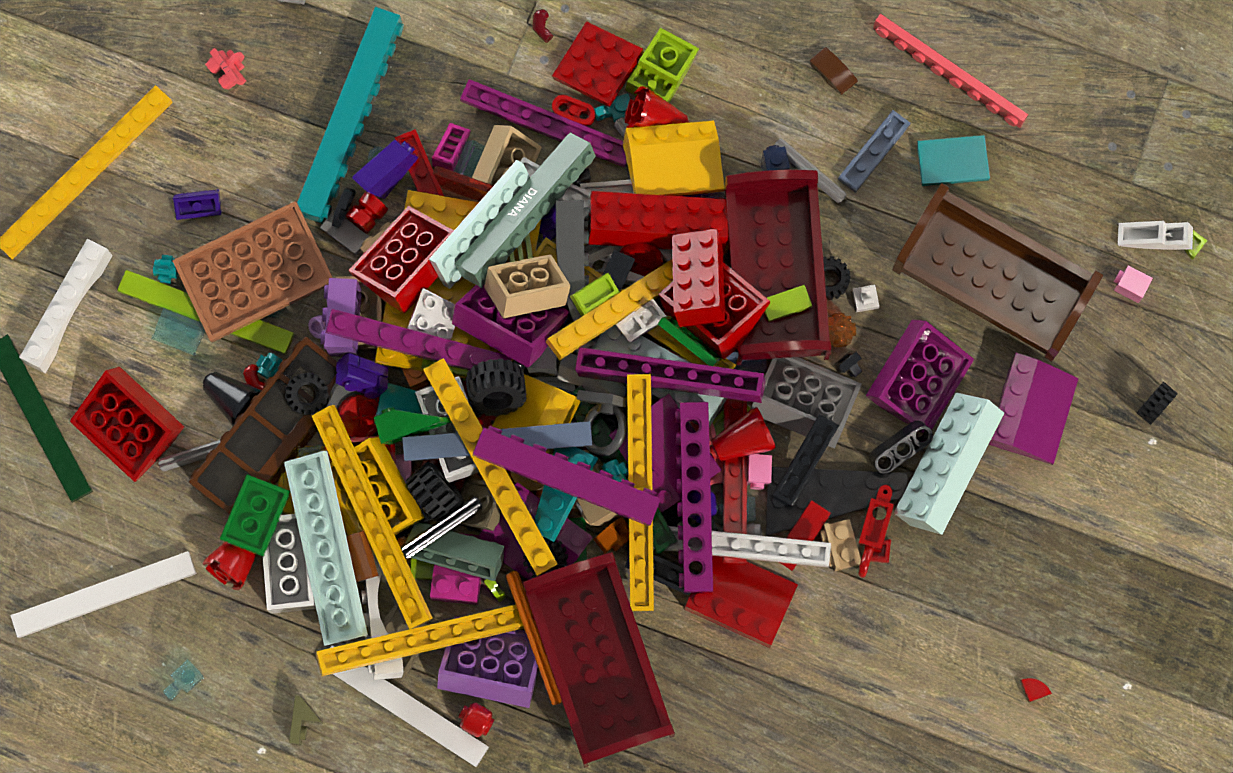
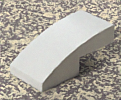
[616,299,666,343]

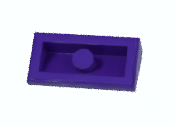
[173,189,222,220]

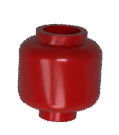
[458,702,495,737]

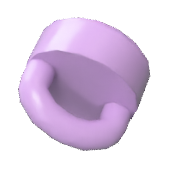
[308,315,326,339]

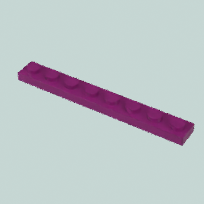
[460,79,627,168]
[325,309,512,371]

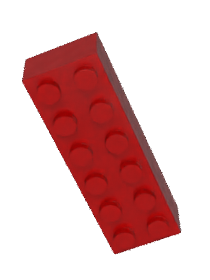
[588,191,728,252]

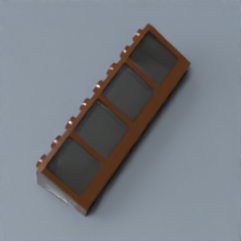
[189,337,337,515]

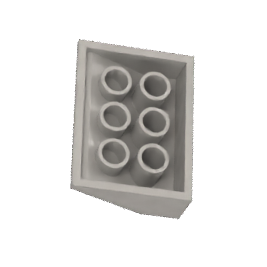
[751,357,862,449]

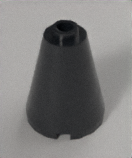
[203,372,264,426]

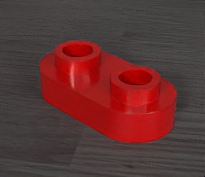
[552,95,595,126]

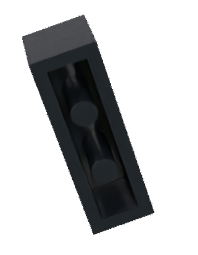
[624,552,699,595]

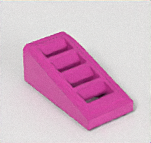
[432,123,471,173]

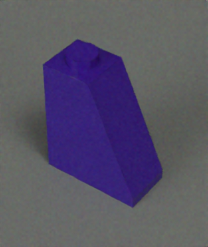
[352,140,419,199]

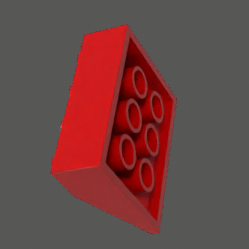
[348,206,454,314]
[658,262,770,360]
[70,366,185,482]
[685,555,798,648]

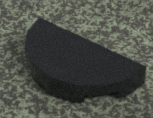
[332,187,356,228]

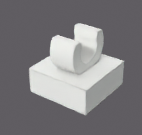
[852,285,879,312]

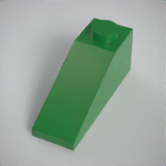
[374,407,452,445]

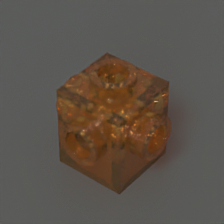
[828,313,856,347]

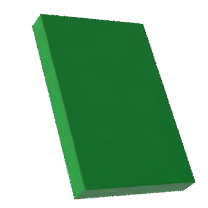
[658,316,722,366]
[220,474,291,557]

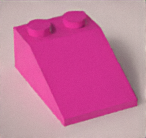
[430,533,481,605]

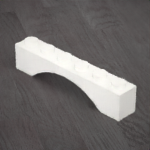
[19,239,112,374]
[360,548,404,680]

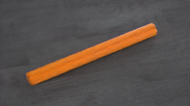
[506,571,563,705]

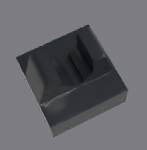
[833,351,862,377]

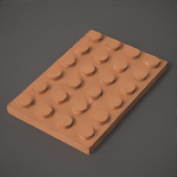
[172,201,333,342]

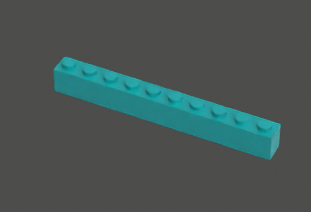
[297,7,404,224]

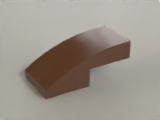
[809,47,858,95]

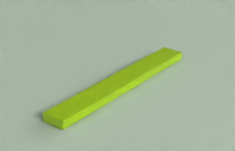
[117,270,295,355]

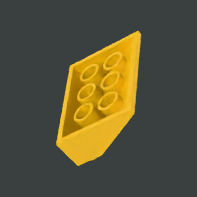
[623,120,725,196]
[492,374,581,484]
[330,437,425,548]

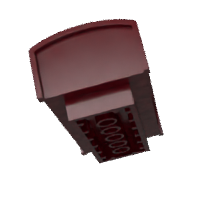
[724,170,832,365]
[523,552,675,768]

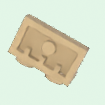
[820,519,861,572]

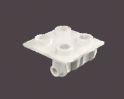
[407,288,455,340]

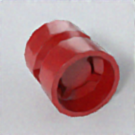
[345,191,389,234]

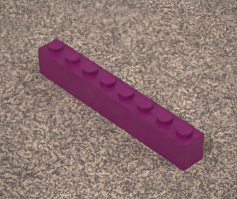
[575,347,766,403]
[472,426,661,526]

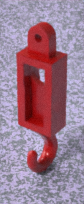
[858,485,894,578]

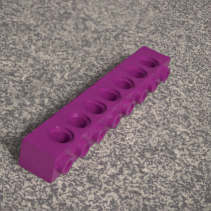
[675,402,713,593]

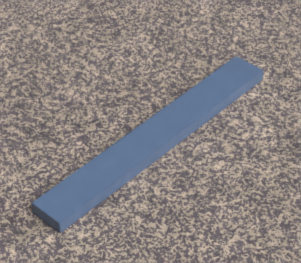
[403,421,592,461]

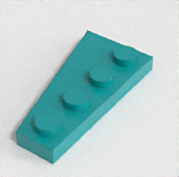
[534,447,598,542]

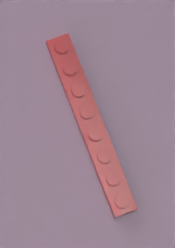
[873,14,1028,128]

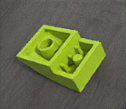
[625,28,699,103]

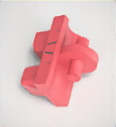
[205,48,246,90]

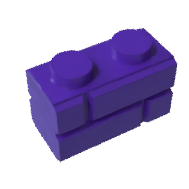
[336,353,388,399]

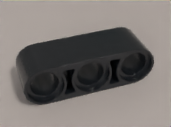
[869,420,933,473]

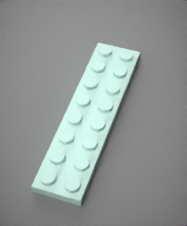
[284,451,368,646]

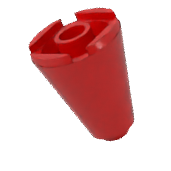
[624,86,690,128]
[709,407,776,461]
[202,542,257,590]

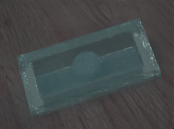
[450,140,485,190]

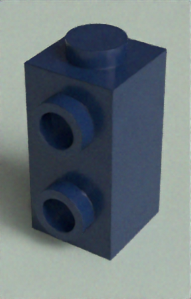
[761,145,790,171]

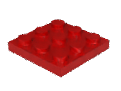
[552,21,644,107]

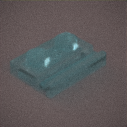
[151,308,205,356]

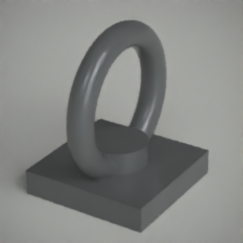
[577,390,628,457]

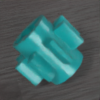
[153,254,179,284]
[256,353,283,379]
[602,460,628,482]

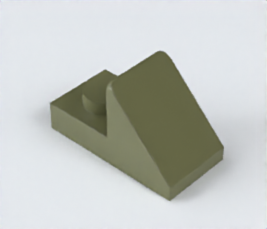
[289,695,323,745]

